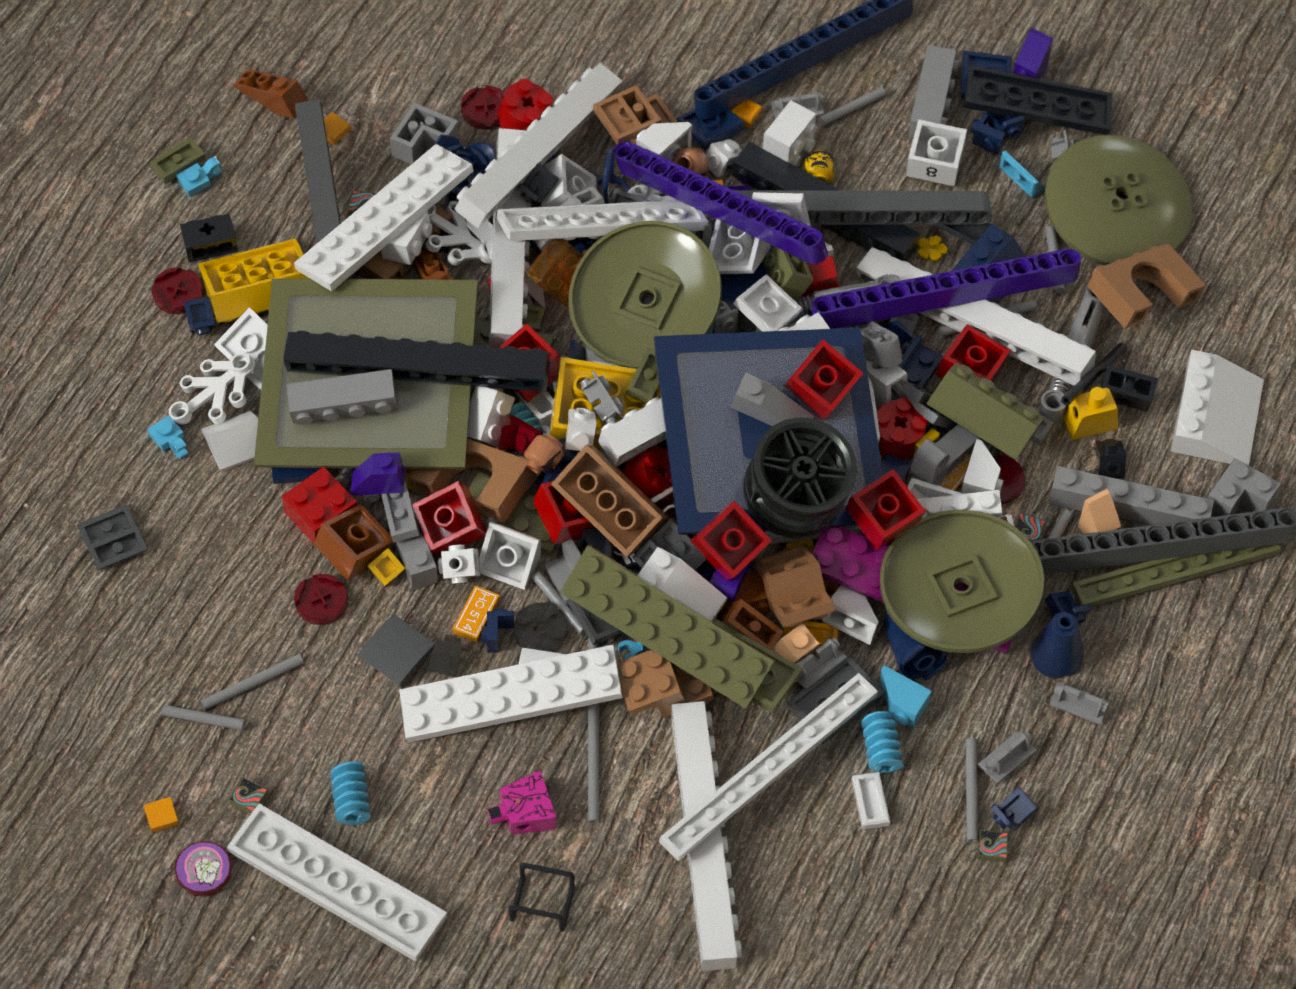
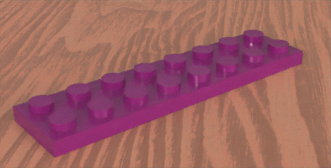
[812,526,1012,653]

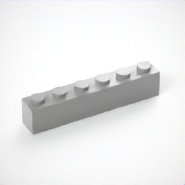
[1049,466,1214,526]

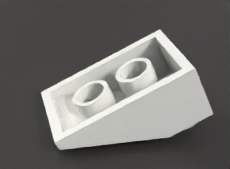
[709,219,771,274]
[638,547,727,621]

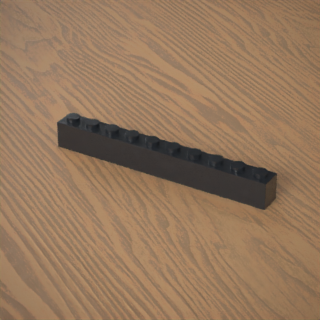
[283,330,550,392]

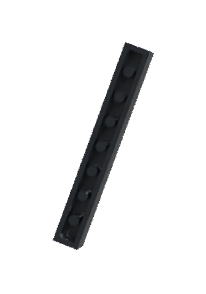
[732,141,920,262]

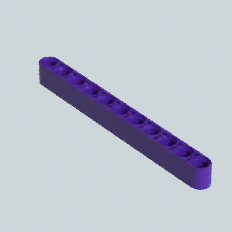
[613,142,828,264]
[811,249,1081,329]

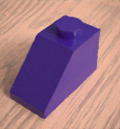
[1013,28,1053,79]
[350,452,406,496]

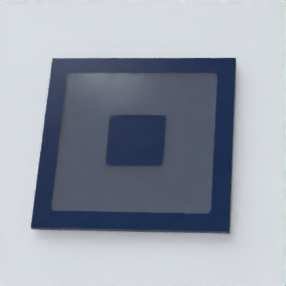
[653,327,883,535]

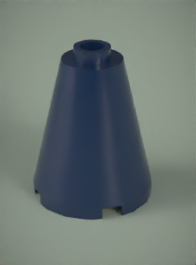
[1030,612,1084,679]
[883,613,949,683]

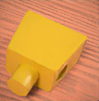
[1063,387,1118,440]

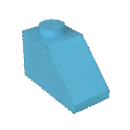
[879,665,932,728]

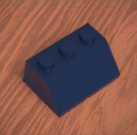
[951,224,1026,304]

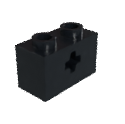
[180,213,238,263]
[1100,365,1158,412]

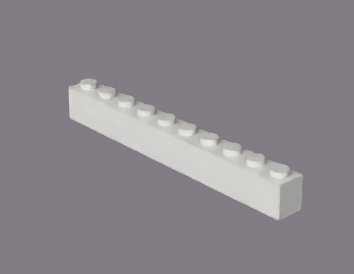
[454,63,622,228]
[488,128,531,348]
[856,247,1096,386]
[598,312,830,466]
[671,701,742,971]

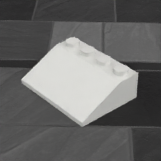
[1171,350,1264,465]

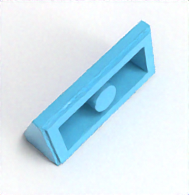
[1000,150,1045,198]

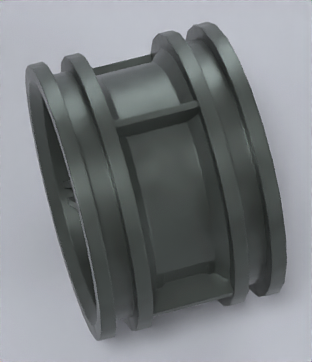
[743,417,857,538]

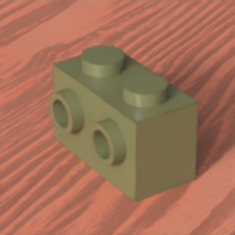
[762,246,814,302]

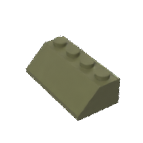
[927,363,1045,459]

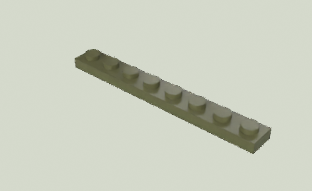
[1072,544,1281,607]

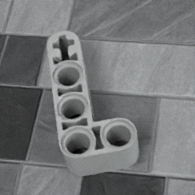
[841,321,903,368]
[910,424,987,485]

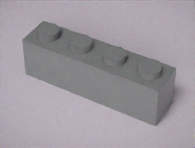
[909,45,959,137]
[287,369,398,425]

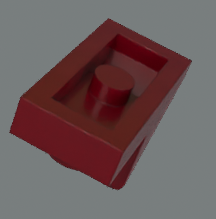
[498,414,543,454]

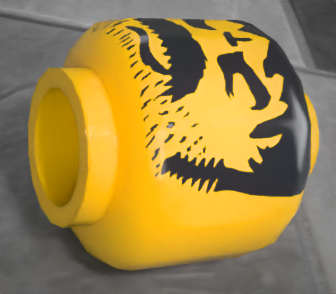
[802,150,835,184]

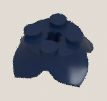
[435,134,496,200]

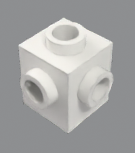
[438,545,480,584]

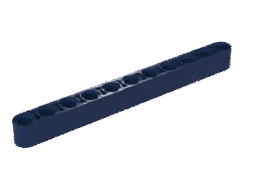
[694,0,913,120]

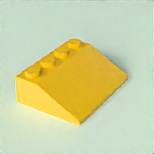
[198,238,310,323]
[549,357,661,449]

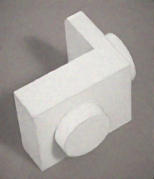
[706,139,742,177]
[565,408,596,451]

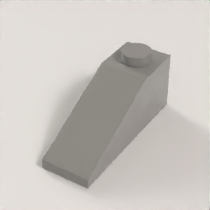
[731,373,814,426]
[386,523,438,591]

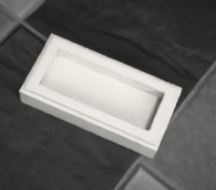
[852,772,890,830]

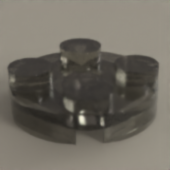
[514,601,568,652]

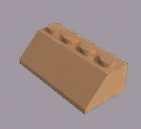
[551,444,670,557]

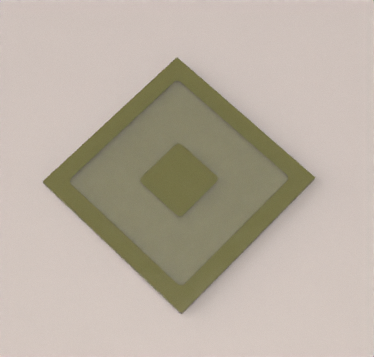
[254,279,478,469]

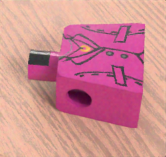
[487,771,556,835]

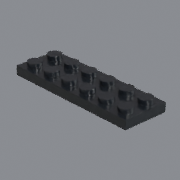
[964,65,1112,135]

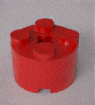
[498,79,553,131]
[877,397,927,460]
[621,446,672,499]

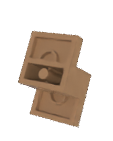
[593,85,678,145]
[754,545,835,627]
[617,650,715,718]

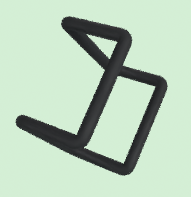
[509,862,575,932]

